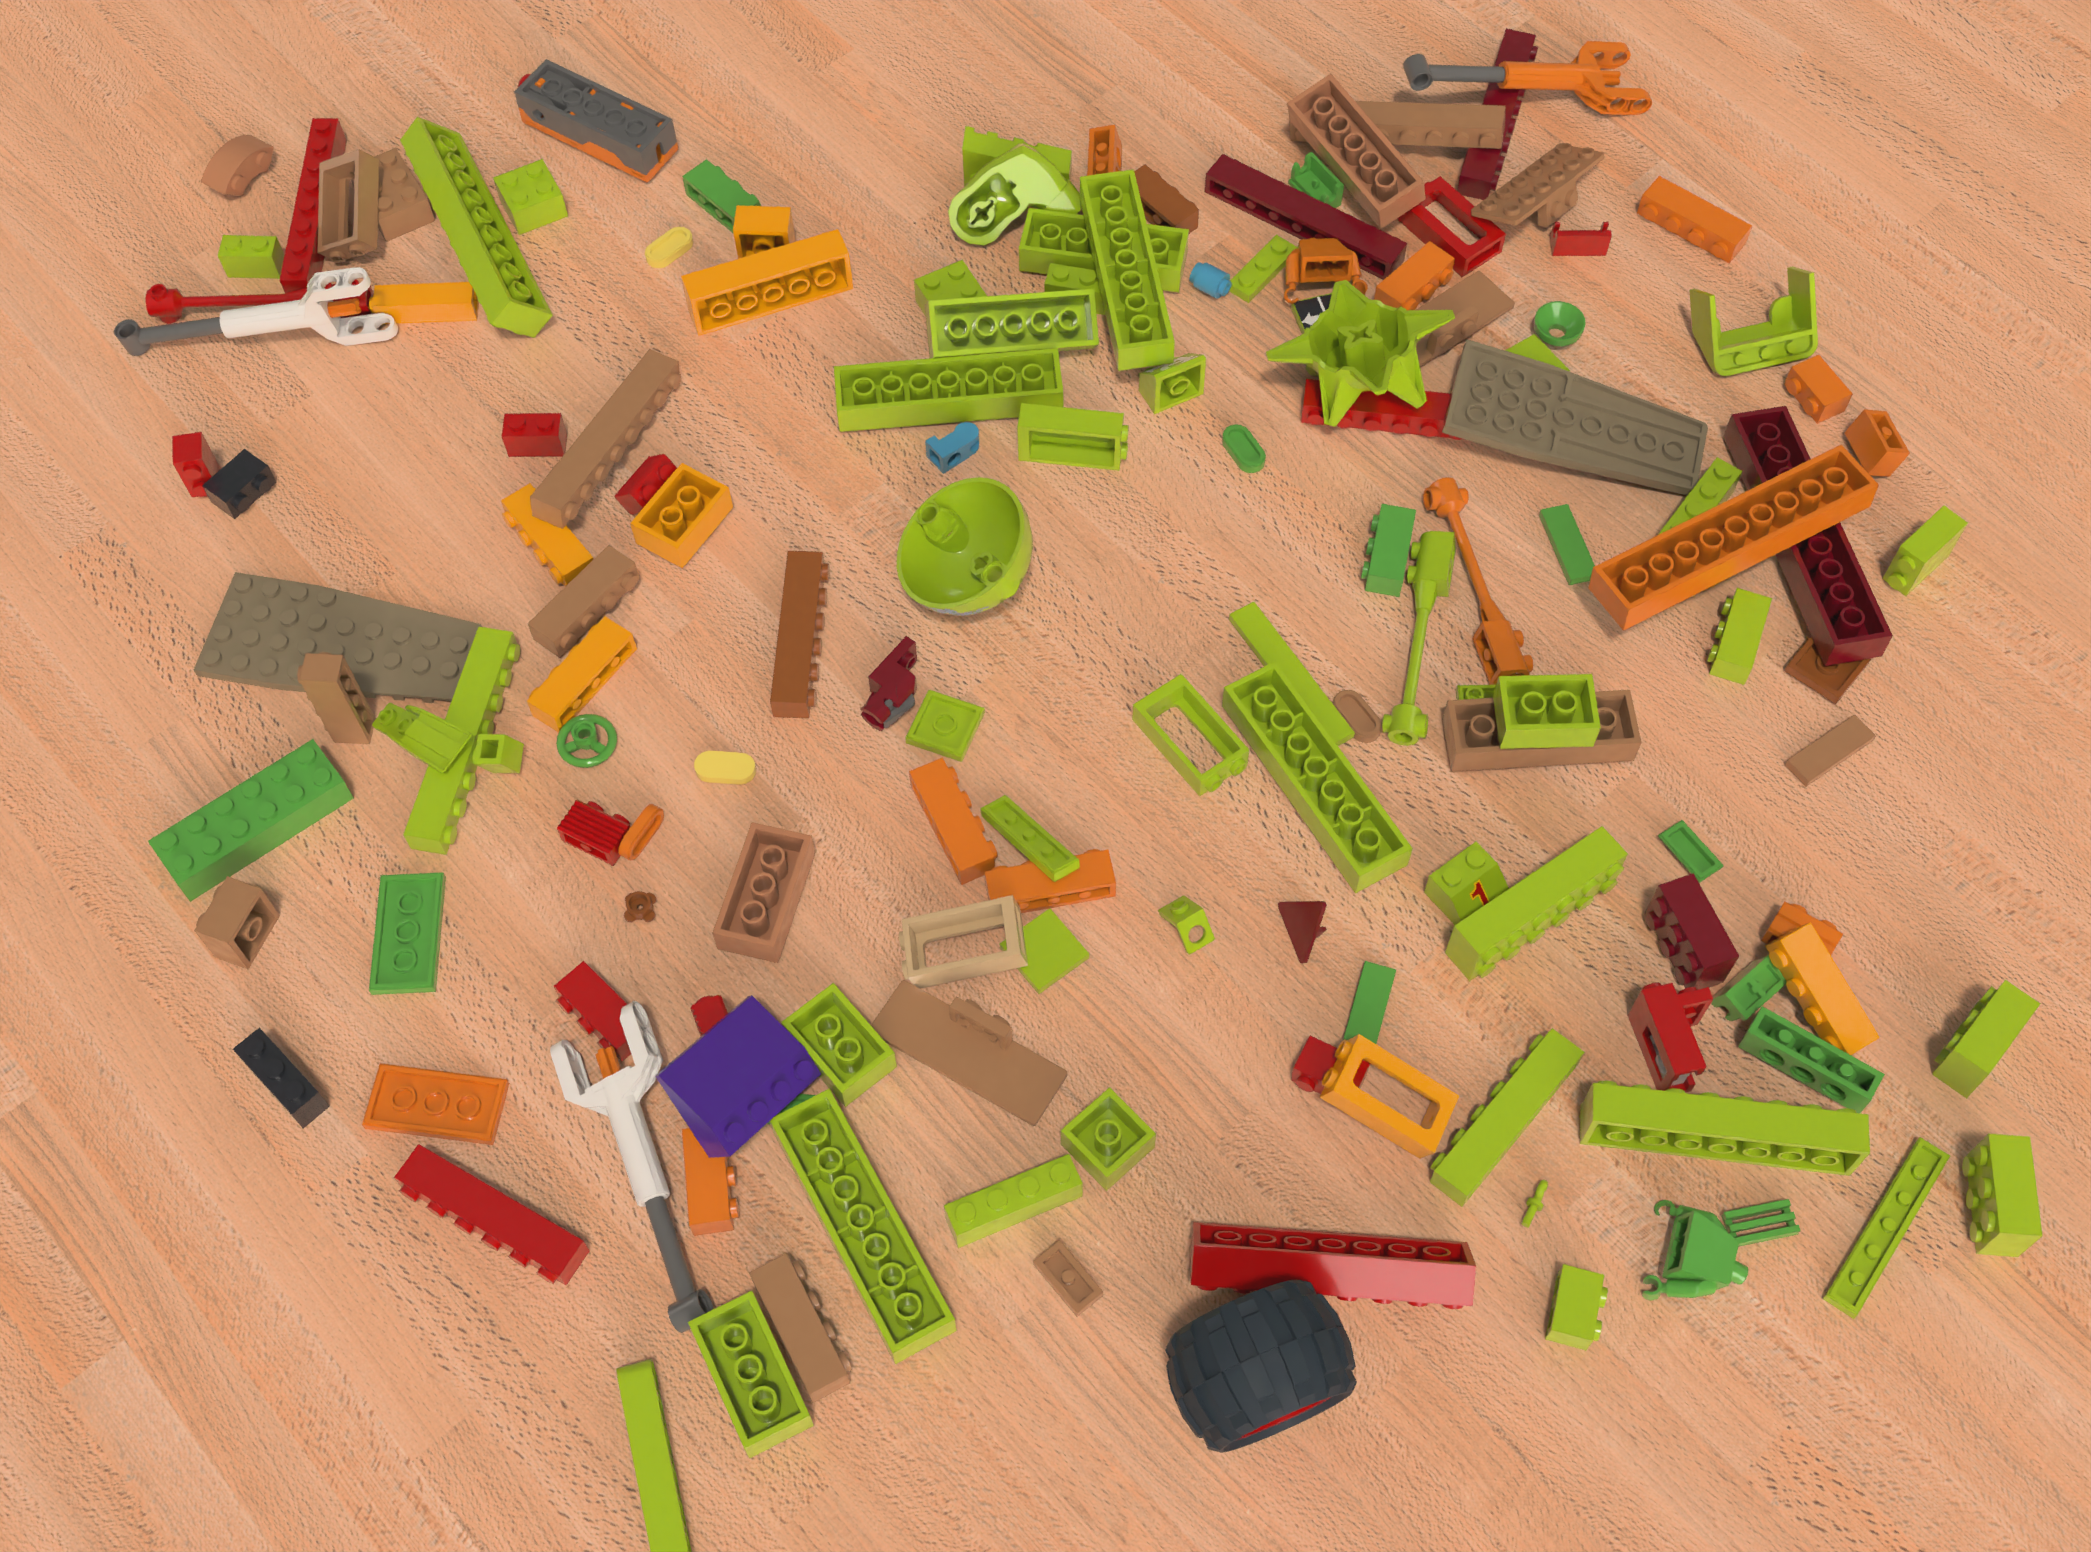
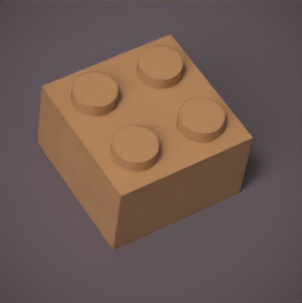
[194,876,280,969]

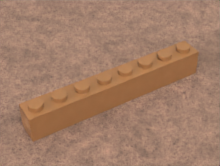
[1289,101,1505,149]
[530,349,681,529]

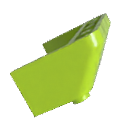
[1689,266,1818,376]

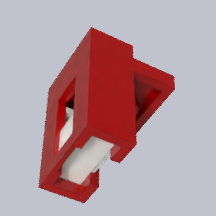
[1628,982,1714,1093]

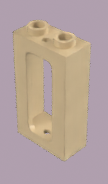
[899,895,1028,989]

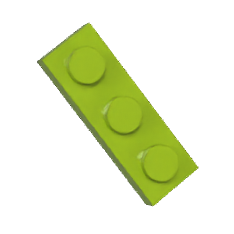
[1229,234,1298,303]

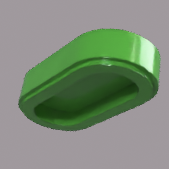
[1222,424,1266,473]

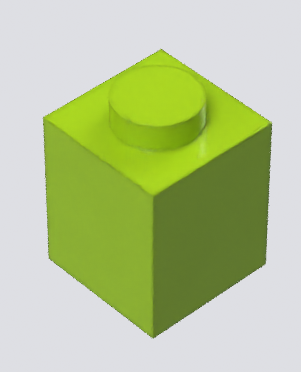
[474,734,524,773]

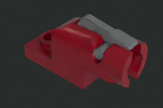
[860,636,917,731]

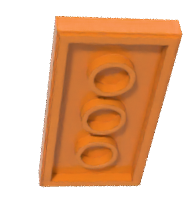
[362,1063,510,1145]

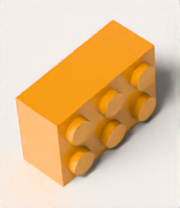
[630,463,733,569]

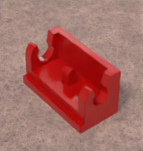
[1549,222,1612,256]

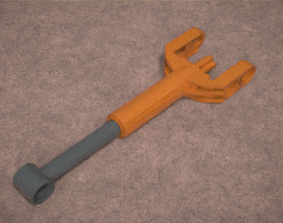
[1403,41,1652,115]

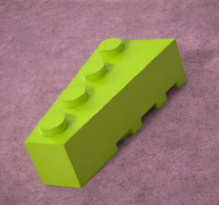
[962,126,1072,186]

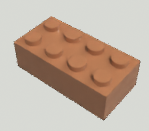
[712,822,815,963]

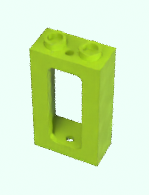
[1017,403,1129,471]
[1132,674,1249,797]

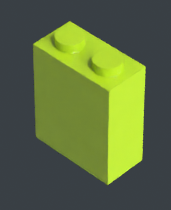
[1882,505,1968,596]

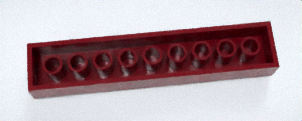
[1723,406,1893,666]

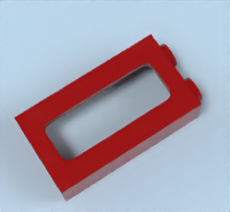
[1397,176,1506,277]

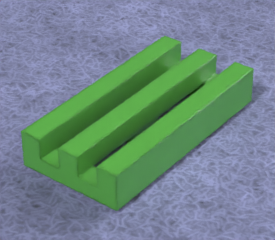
[1721,1199,1801,1247]

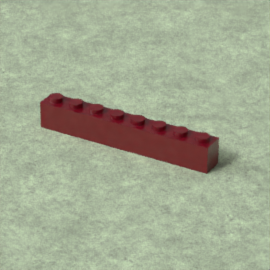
[1457,28,1538,200]
[1204,154,1407,280]

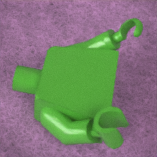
[1642,1200,1748,1301]

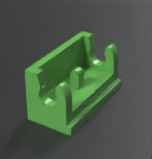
[1288,152,1344,208]
[1711,955,1786,1021]

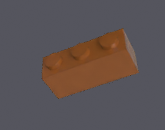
[1134,164,1199,234]

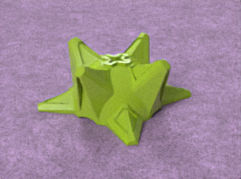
[1266,280,1455,427]

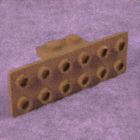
[1471,143,1604,227]
[1416,271,1515,367]
[871,980,1067,1126]

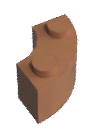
[201,135,274,196]

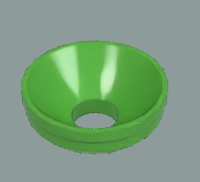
[1534,301,1586,346]

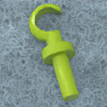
[1521,1180,1548,1228]

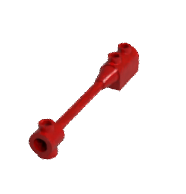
[145,279,374,324]

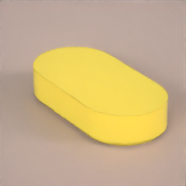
[645,227,693,268]
[694,751,756,785]

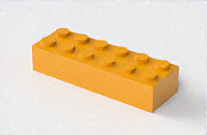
[681,229,853,336]

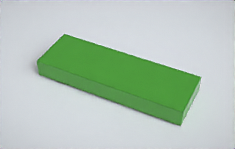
[1539,504,1595,585]
[1343,961,1396,1044]

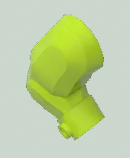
[948,143,1082,245]

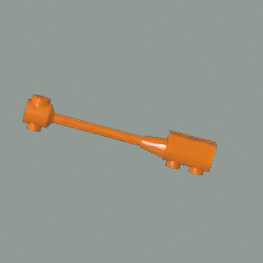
[1423,477,1533,685]

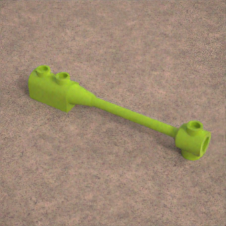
[1382,531,1456,746]

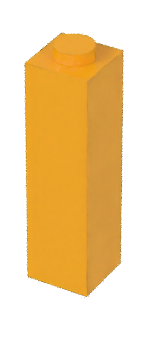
[369,282,479,324]

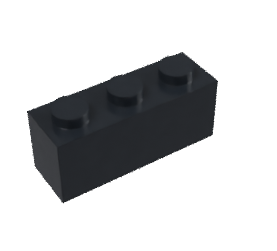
[233,1027,330,1129]

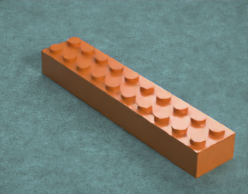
[1588,444,1879,631]

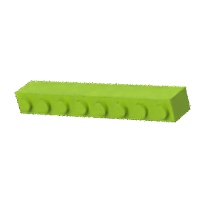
[403,626,520,855]

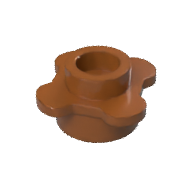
[624,891,656,922]

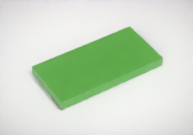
[369,872,446,995]

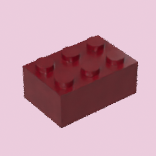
[1645,873,1739,990]

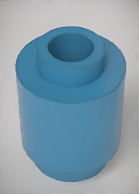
[1189,262,1232,299]

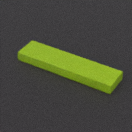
[980,795,1080,882]

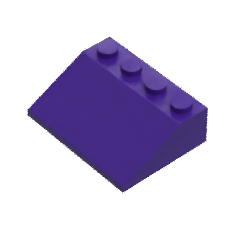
[655,995,821,1158]

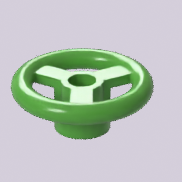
[556,714,617,768]

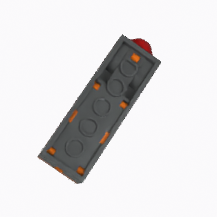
[514,59,678,183]

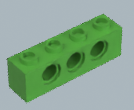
[1738,1006,1885,1113]

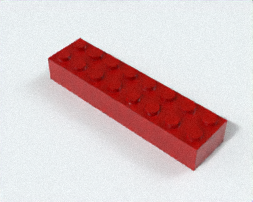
[1190,1222,1476,1309]

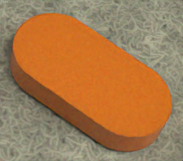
[619,804,664,861]

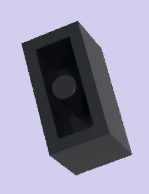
[202,449,277,519]

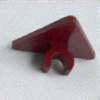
[1278,901,1327,963]

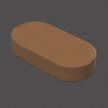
[1333,690,1382,743]

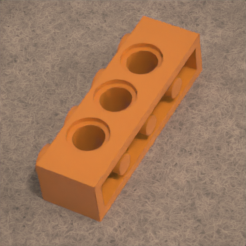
[1087,125,1122,176]

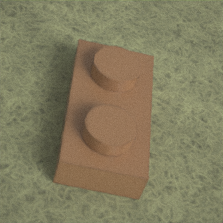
[1033,1240,1104,1317]

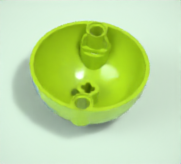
[896,477,1033,616]

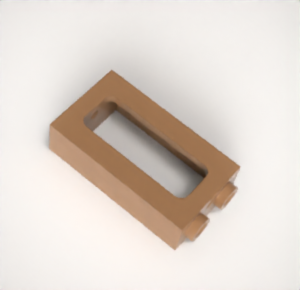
[318,149,379,263]

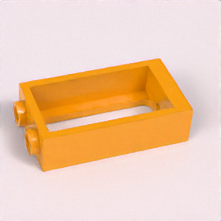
[1320,1034,1459,1159]

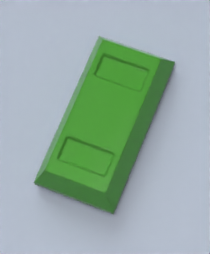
[1658,820,1724,883]

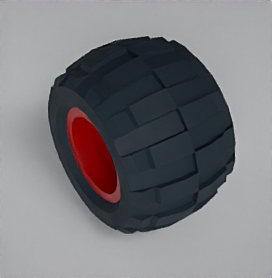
[1165,1280,1357,1453]

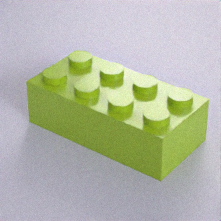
[688,1291,814,1459]

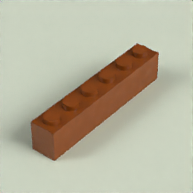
[770,551,830,718]

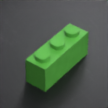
[682,159,761,233]
[1361,504,1416,597]

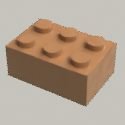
[351,148,435,242]

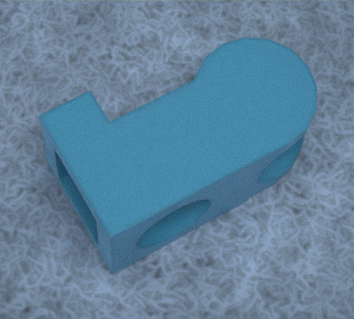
[925,422,979,474]

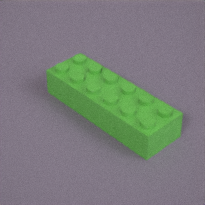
[148,739,354,902]

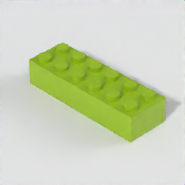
[1019,208,1189,293]
[925,289,1099,358]
[1445,826,1628,982]

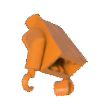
[1284,238,1368,304]

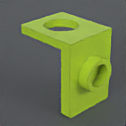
[1158,895,1215,955]

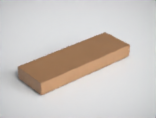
[1785,714,1876,787]

